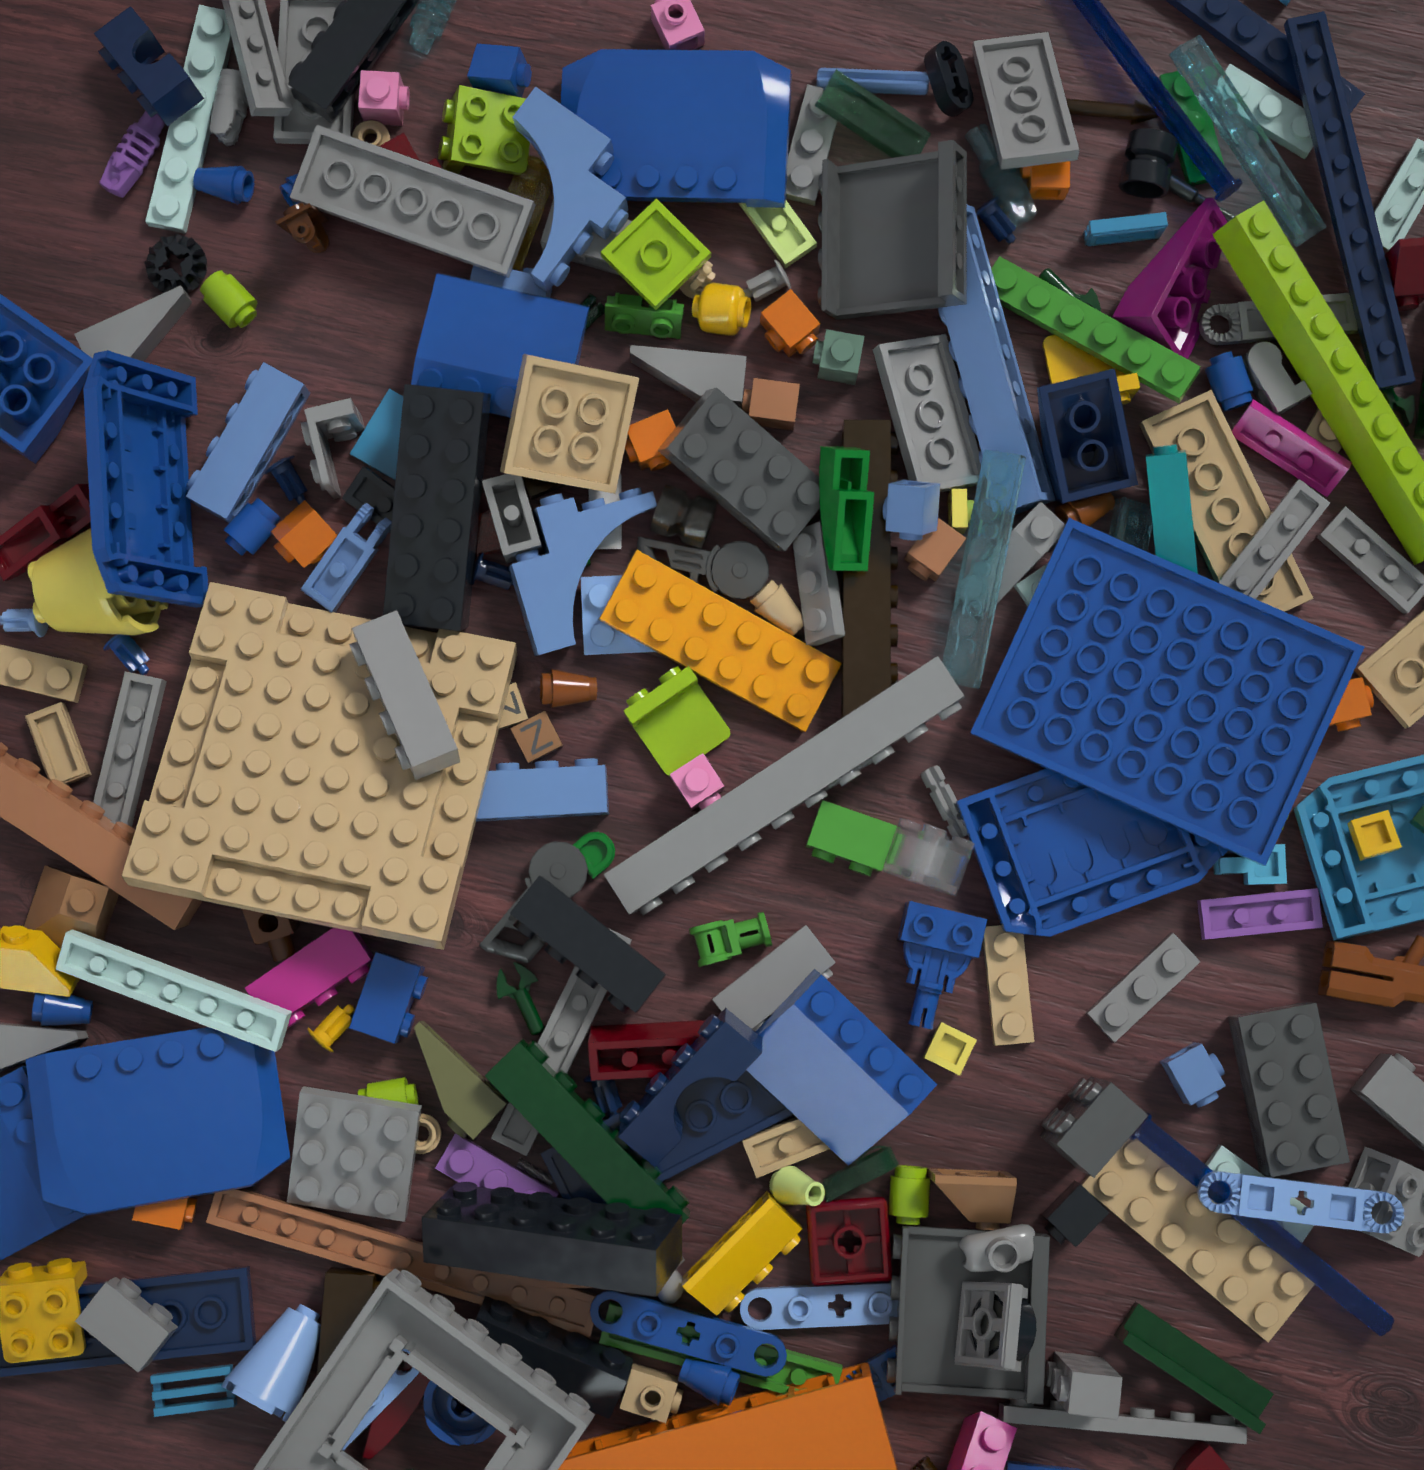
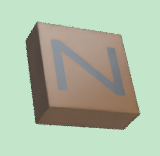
[510,711,563,764]

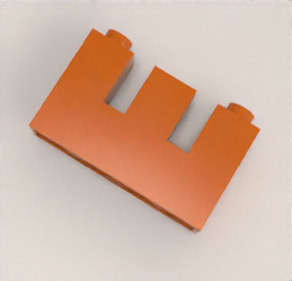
[558,1362,898,1470]

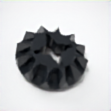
[144,233,207,293]

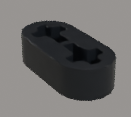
[924,41,974,117]

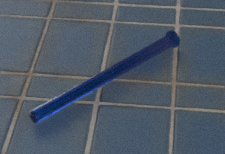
[1072,0,1243,202]
[1129,1113,1395,1336]

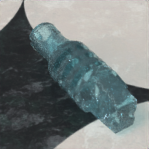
[409,0,457,55]
[964,124,1037,227]

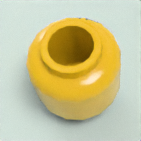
[692,283,751,336]

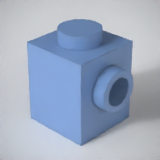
[882,480,940,540]
[1160,1042,1226,1108]

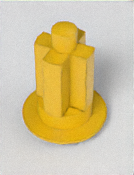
[307,1004,355,1052]

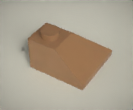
[24,865,119,949]
[927,1168,1017,1230]

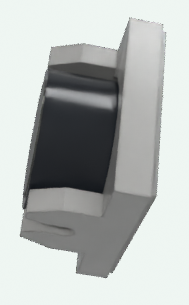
[954,1281,1037,1372]

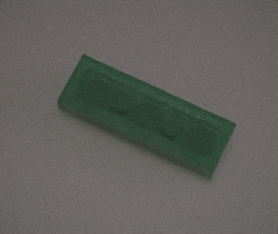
[814,69,931,158]

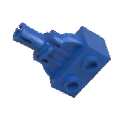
[897,901,987,1030]

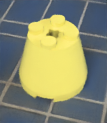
[28,528,168,635]

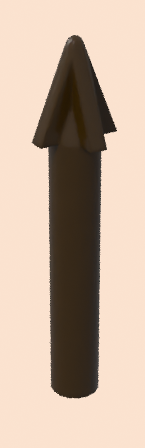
[1066,99,1162,125]

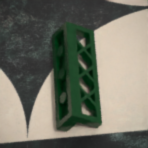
[1114,1301,1274,1434]

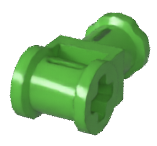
[689,911,772,967]

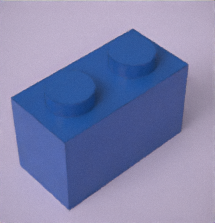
[349,952,428,1044]

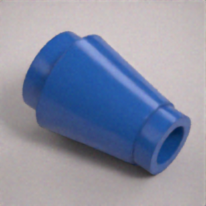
[193,166,254,205]
[32,993,93,1026]
[678,1358,741,1406]

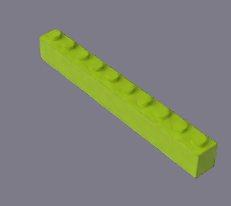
[1212,200,1424,565]

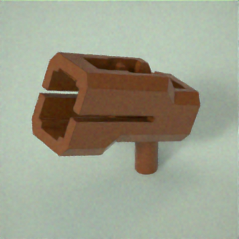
[1318,935,1424,1007]

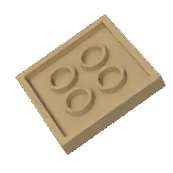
[500,354,639,494]

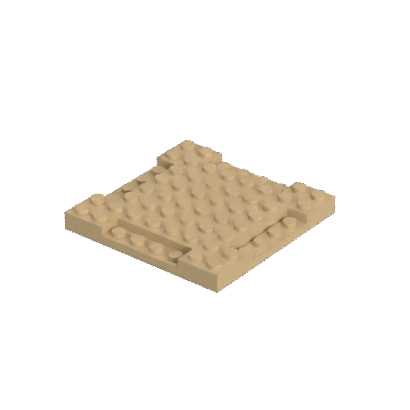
[122,582,517,950]

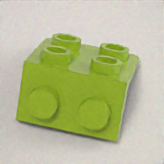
[438,85,530,175]
[623,666,730,776]

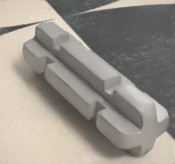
[921,765,968,840]

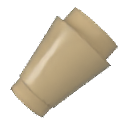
[750,579,804,636]

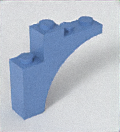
[512,86,629,293]
[508,487,657,656]

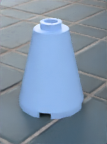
[221,1304,321,1422]

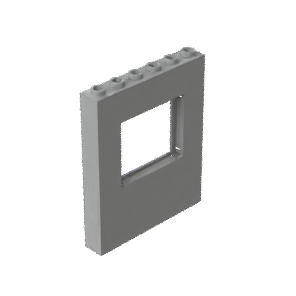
[253,1268,595,1470]

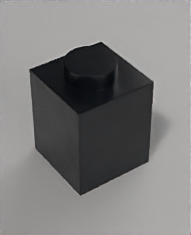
[1041,1180,1109,1247]

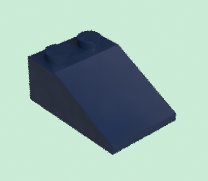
[1037,369,1138,503]

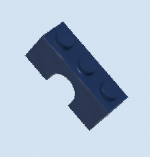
[94,6,204,126]

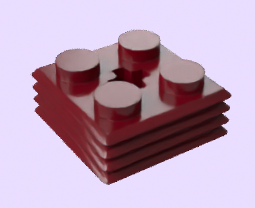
[806,1197,892,1285]

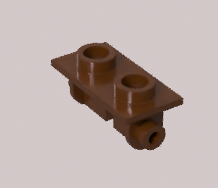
[275,203,330,253]

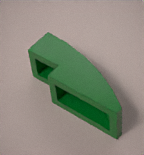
[819,446,875,571]

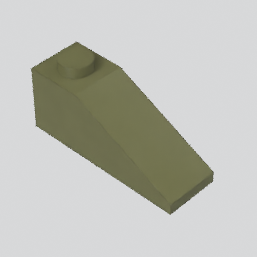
[414,1021,509,1140]

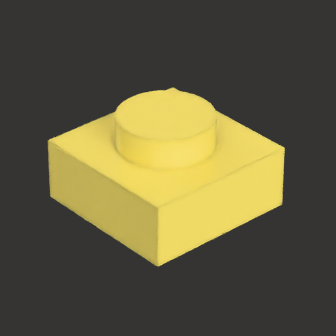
[948,489,975,534]
[923,1022,977,1076]

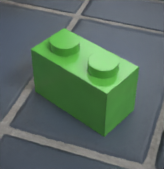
[805,800,897,877]

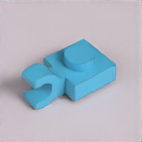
[1213,844,1287,885]

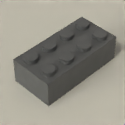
[658,387,820,551]
[1228,1002,1350,1177]

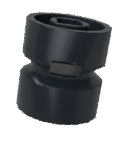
[1118,128,1178,199]

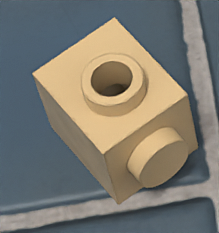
[619,1363,684,1423]

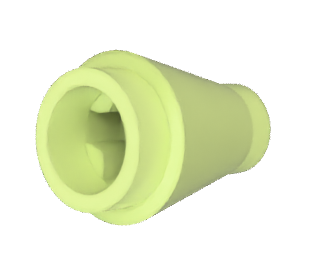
[769,1166,825,1206]

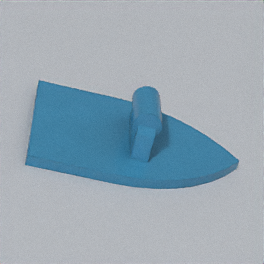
[350,389,403,480]

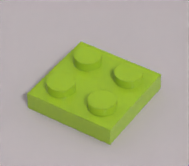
[601,198,711,310]

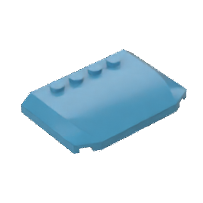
[1293,755,1424,941]

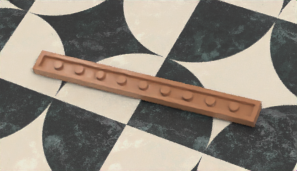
[206,1188,597,1337]

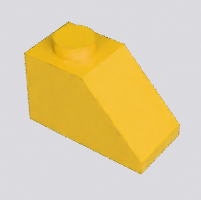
[0,925,80,997]

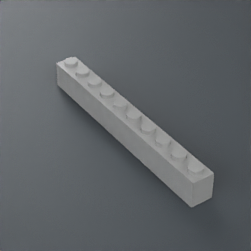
[604,656,965,916]

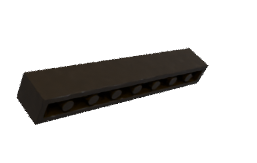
[841,420,898,719]

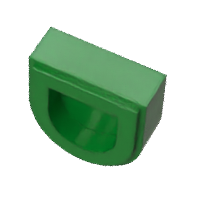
[573,832,616,879]

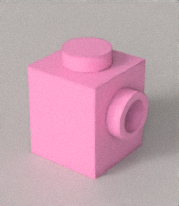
[651,0,705,50]
[358,70,410,126]
[670,753,725,811]

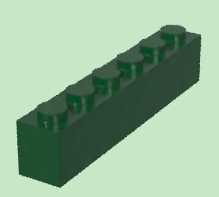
[485,1039,690,1224]

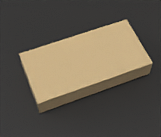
[25,702,92,785]

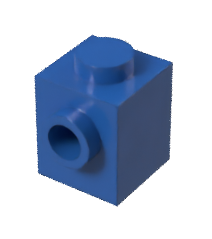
[467,43,532,98]

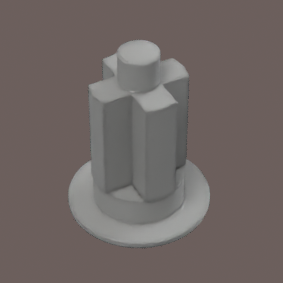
[744,260,791,302]

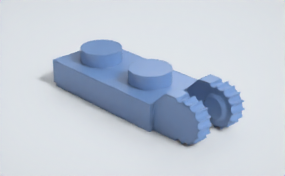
[301,503,392,613]

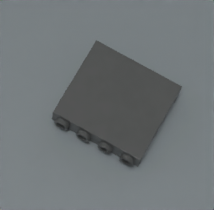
[818,140,967,320]
[887,1225,1050,1404]

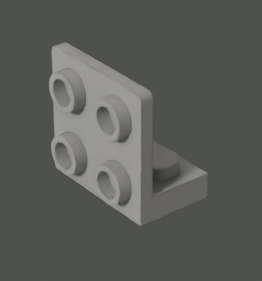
[301,398,365,499]
[1349,1147,1424,1257]

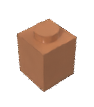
[742,378,800,431]
[904,518,967,582]

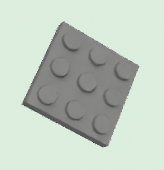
[287,1086,422,1222]

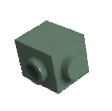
[812,329,865,385]

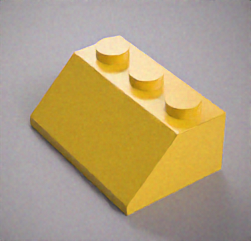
[682,1191,802,1316]

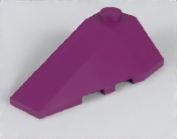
[1112,198,1228,359]

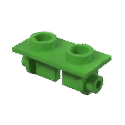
[605,292,684,339]

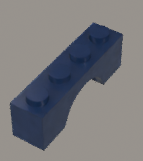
[618,1008,762,1167]

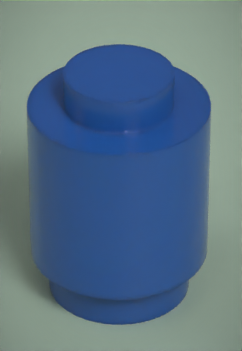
[1205,351,1254,412]
[223,497,281,556]

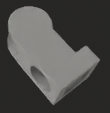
[1243,342,1312,415]

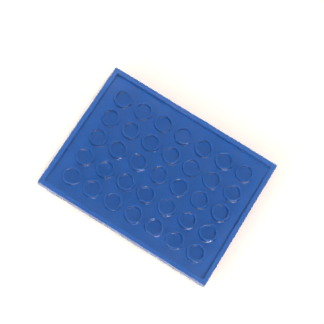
[970,518,1365,866]

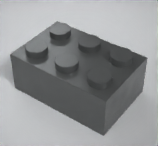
[1039,1076,1149,1178]

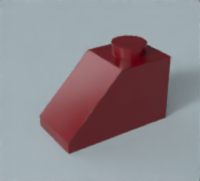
[1385,237,1424,311]

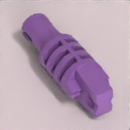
[100,111,165,198]

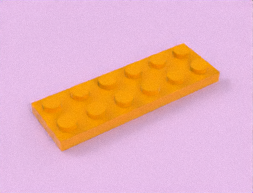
[598,550,842,732]

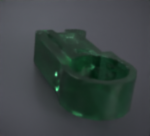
[818,1145,899,1203]

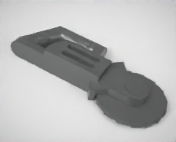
[637,536,769,599]
[479,841,588,963]

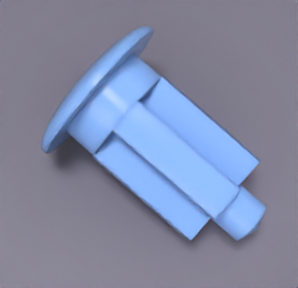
[0,609,48,637]

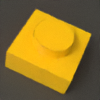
[1347,810,1402,861]

